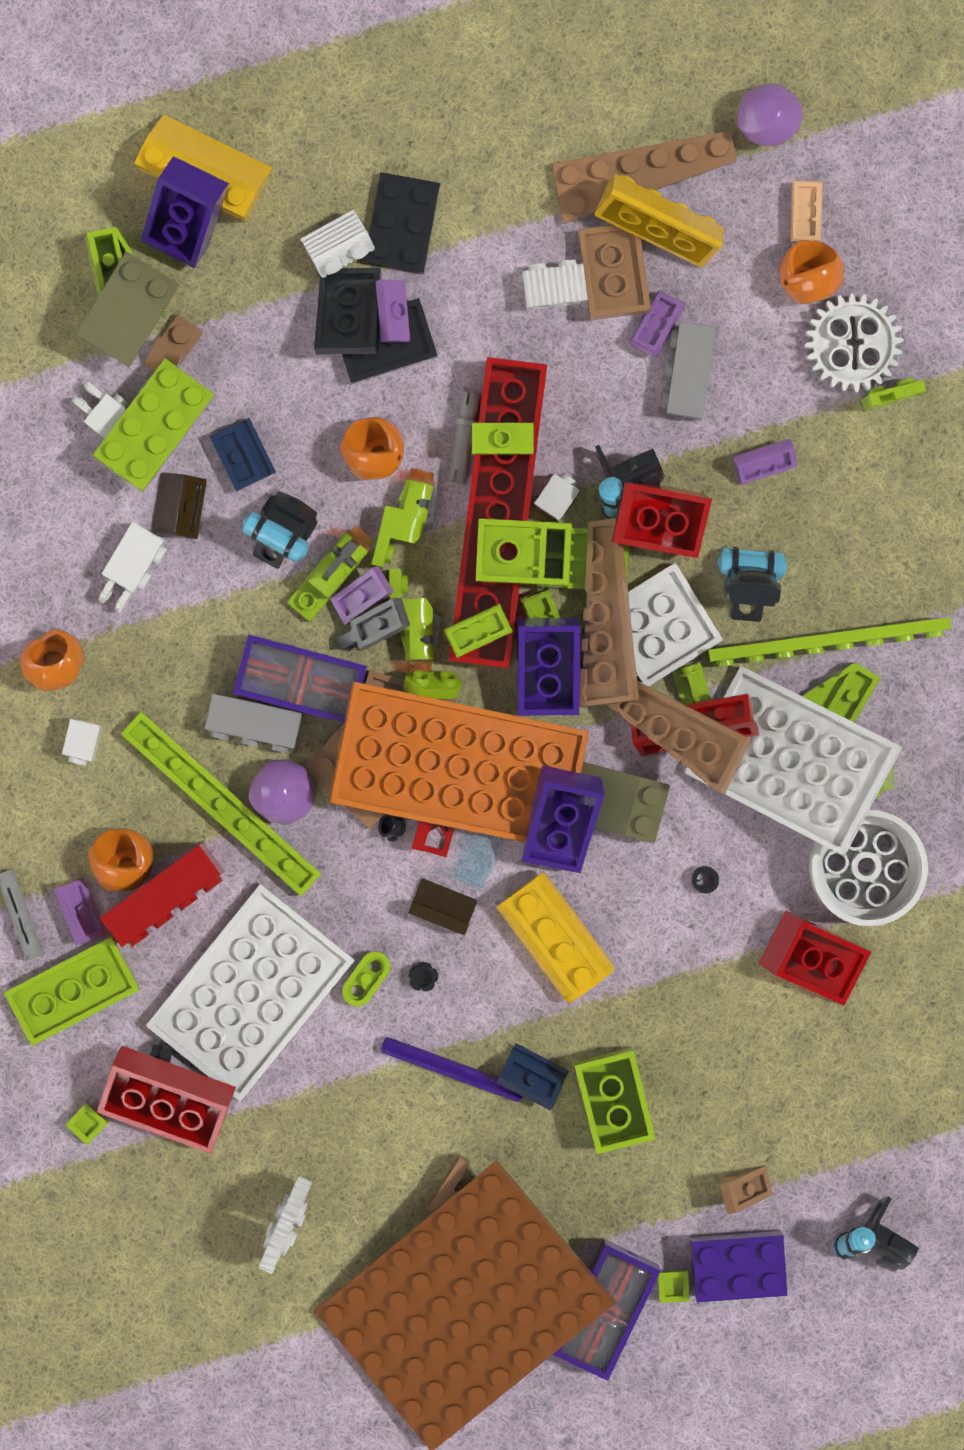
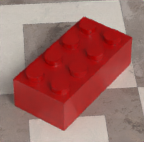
[100,842,225,947]
[97,1045,236,1154]

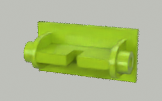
[672,663,712,705]

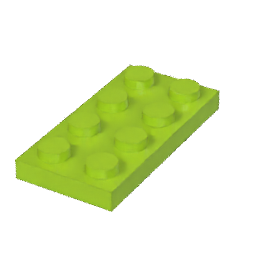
[93,358,215,493]
[4,936,141,1046]

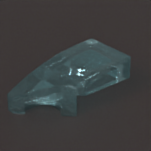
[454,832,495,890]

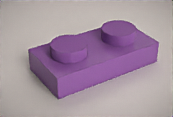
[330,566,394,625]
[54,878,106,946]

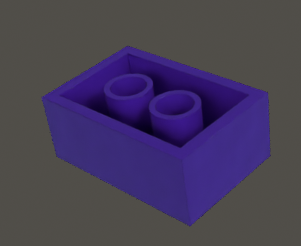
[140,156,229,268]
[516,618,580,716]
[690,1229,788,1303]

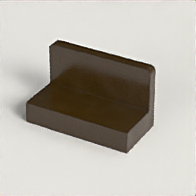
[152,472,207,539]
[408,879,477,936]

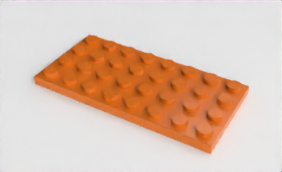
[328,682,589,842]

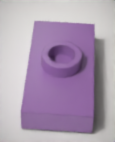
[376,279,410,343]
[630,290,685,358]
[733,438,798,485]

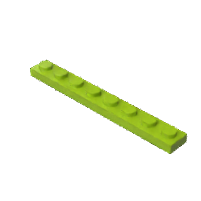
[707,617,952,667]
[121,711,322,897]

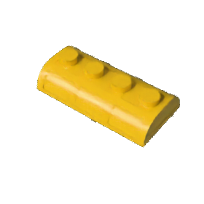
[495,871,616,1004]

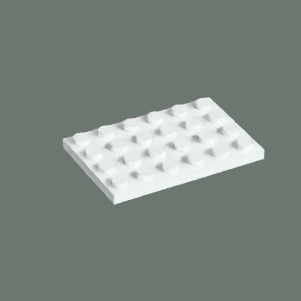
[684,666,902,857]
[146,884,355,1102]

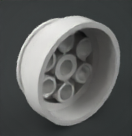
[809,809,928,926]

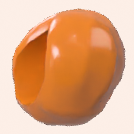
[779,240,844,304]
[340,416,404,480]
[20,629,84,691]
[88,828,154,892]

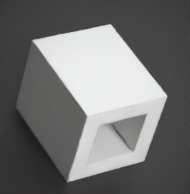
[534,473,580,522]
[62,719,103,766]

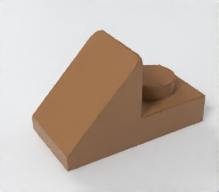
[144,314,204,372]
[427,1154,472,1213]
[719,1166,773,1214]

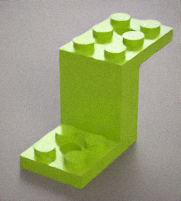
[476,519,629,590]

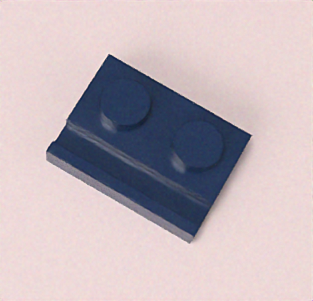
[210,418,276,492]
[496,1043,569,1110]

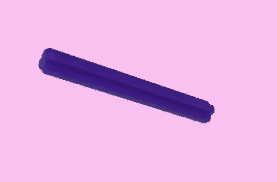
[381,1037,523,1102]

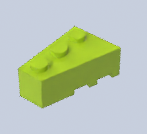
[85,227,167,317]

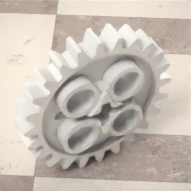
[804,293,904,393]
[259,1176,312,1274]

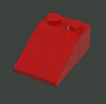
[611,482,712,558]
[758,910,871,1006]

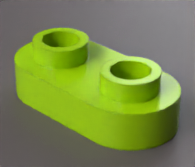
[403,670,462,699]
[342,951,391,1007]

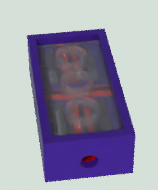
[233,634,368,723]
[553,1239,661,1381]

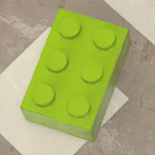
[573,1047,656,1154]

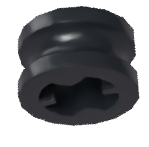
[691,866,719,894]

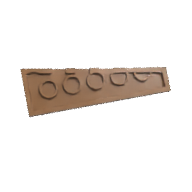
[552,130,737,224]
[579,518,639,708]
[607,680,752,794]

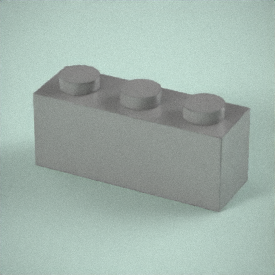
[660,322,716,421]
[205,693,303,753]

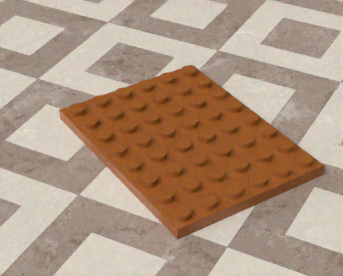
[315,1160,616,1450]

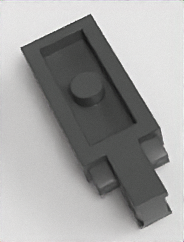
[336,598,411,651]

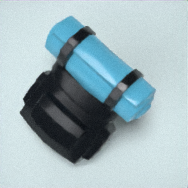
[595,445,664,519]
[242,491,318,569]
[717,547,787,622]
[832,1196,919,1272]

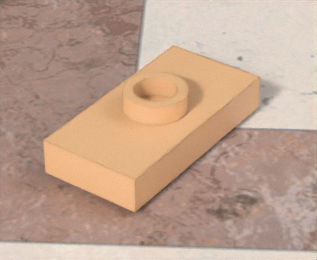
[790,180,823,243]

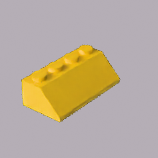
[134,114,273,222]
[594,174,724,268]

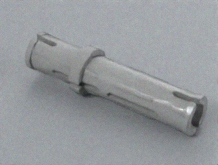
[447,391,481,485]
[0,869,44,961]

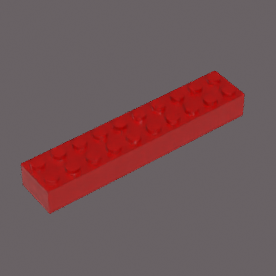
[448,357,548,669]

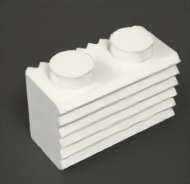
[301,209,375,278]
[522,260,588,311]

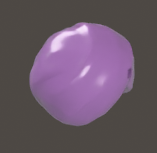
[737,83,803,146]
[249,759,316,825]

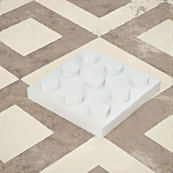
[628,563,723,686]

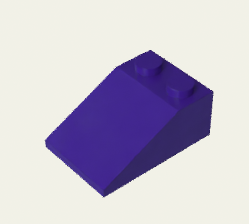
[521,765,604,873]

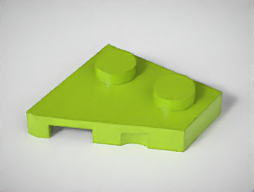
[861,377,927,411]
[802,662,881,723]

